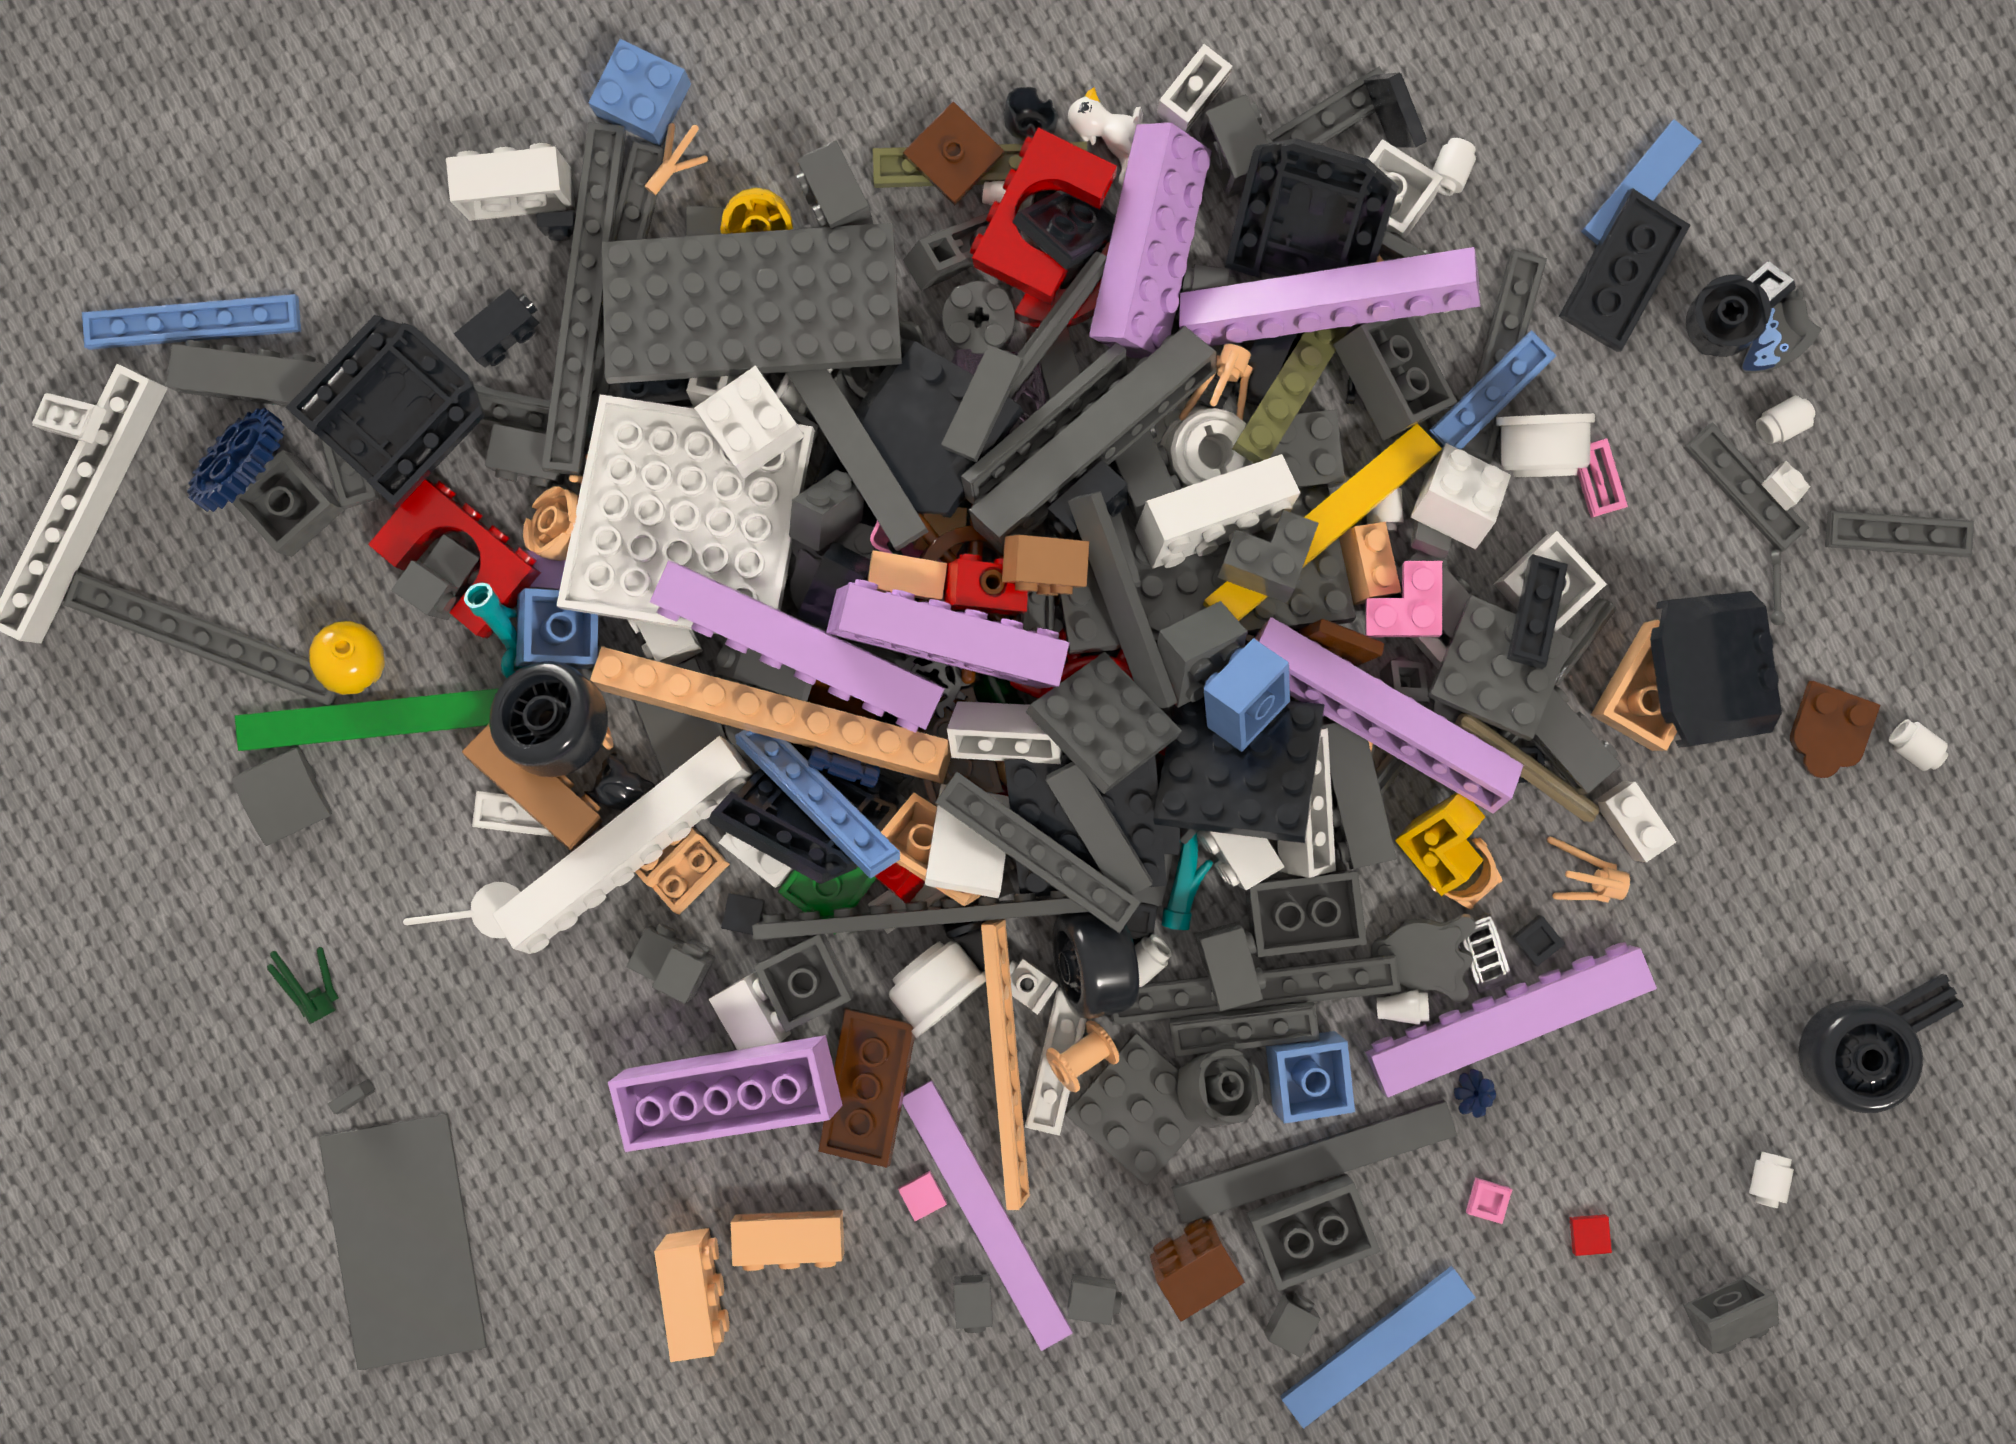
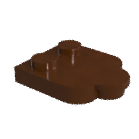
[1790,681,1880,778]

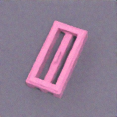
[1577,439,1628,518]

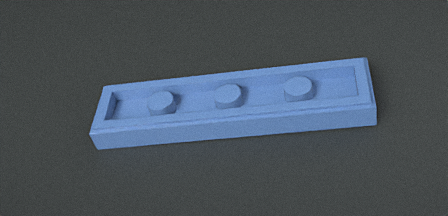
[1581,119,1702,245]
[1427,330,1557,450]

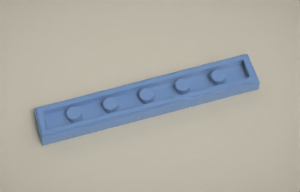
[82,294,301,350]
[735,730,900,879]
[1280,1266,1476,1429]

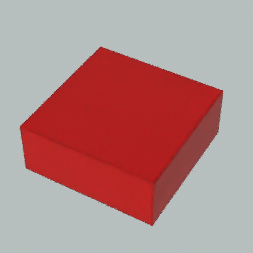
[1569,1214,1612,1256]

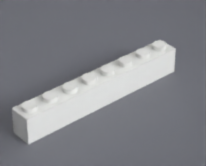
[0,364,168,643]
[493,736,754,954]

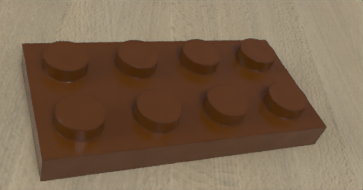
[818,1008,915,1168]

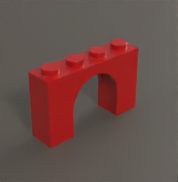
[970,127,1117,305]
[368,479,541,639]

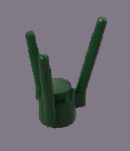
[267,947,339,1024]

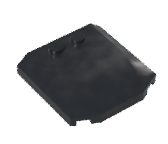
[1224,138,1399,278]
[285,315,485,508]
[854,339,1024,518]
[1650,591,1782,748]
[710,742,898,884]

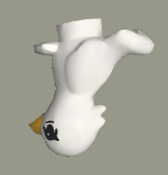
[1068,87,1147,186]

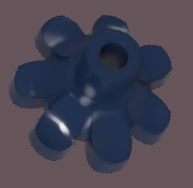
[1454,1069,1496,1118]

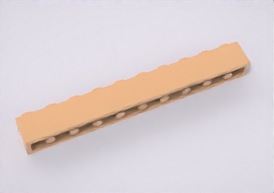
[590,646,951,784]

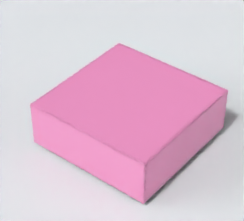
[898,1170,947,1221]
[1466,1177,1512,1224]

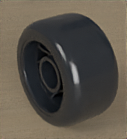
[489,661,608,777]
[1052,912,1139,1019]
[1798,1000,1923,1113]

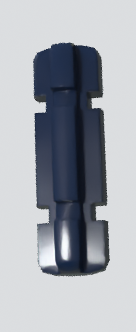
[808,747,880,788]

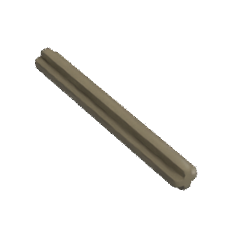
[1454,712,1600,822]

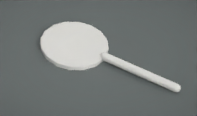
[403,882,520,938]

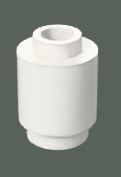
[1432,138,1476,196]
[1756,396,1815,445]
[1367,488,1404,532]
[1889,719,1948,771]
[1134,935,1172,987]
[1749,1152,1794,1208]

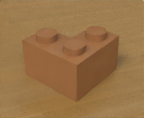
[1002,535,1089,596]

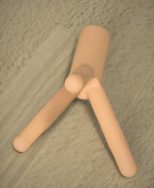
[644,123,708,196]

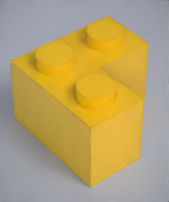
[1395,792,1485,896]

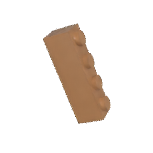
[462,724,603,852]

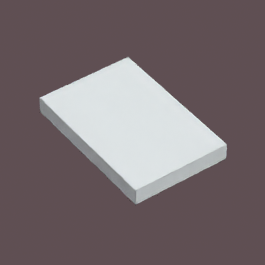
[924,784,1010,898]

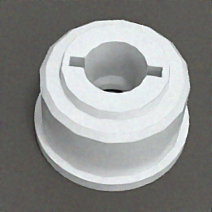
[1159,408,1254,489]
[1496,413,1595,477]
[889,941,986,1038]

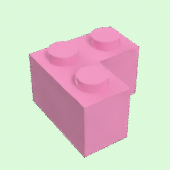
[1365,561,1442,637]

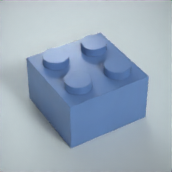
[588,39,691,147]
[516,588,598,669]
[1204,638,1290,752]
[1266,1031,1355,1124]

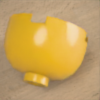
[720,187,794,234]
[309,621,385,695]

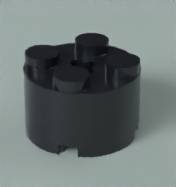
[1686,274,1771,357]

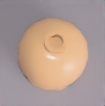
[523,486,579,561]

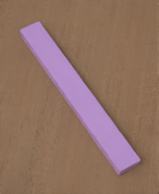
[902,1079,1073,1351]

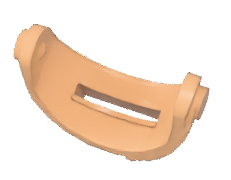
[1428,837,1503,910]

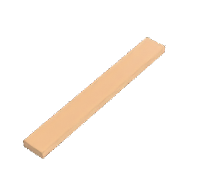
[981,919,1030,1210]

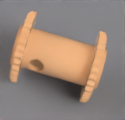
[1046,1020,1119,1092]

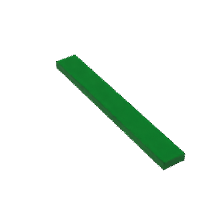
[235,688,499,751]

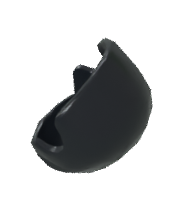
[1003,87,1058,141]

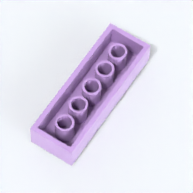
[1089,123,1212,359]
[826,579,1069,688]
[608,1035,843,1152]

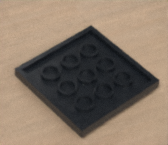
[1153,697,1324,843]
[1004,752,1167,897]

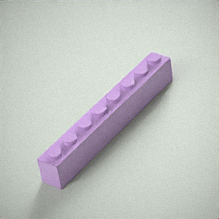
[1179,247,1480,346]
[650,561,945,733]
[1254,617,1523,813]
[1365,942,1657,1097]

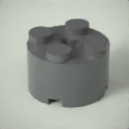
[942,281,1015,362]
[1177,1049,1263,1128]

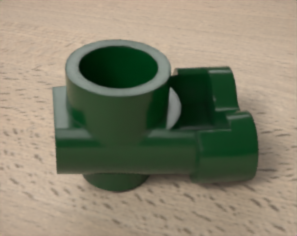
[974,674,1025,705]

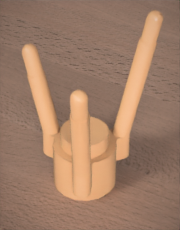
[1179,344,1253,421]
[1547,836,1630,903]

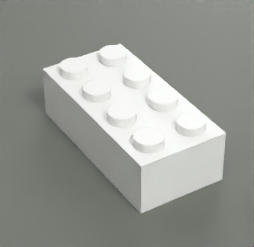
[1135,454,1300,569]

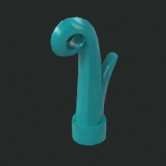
[464,583,523,678]
[1161,832,1213,930]

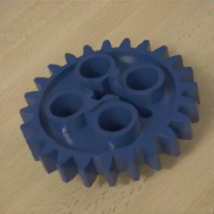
[187,408,285,512]

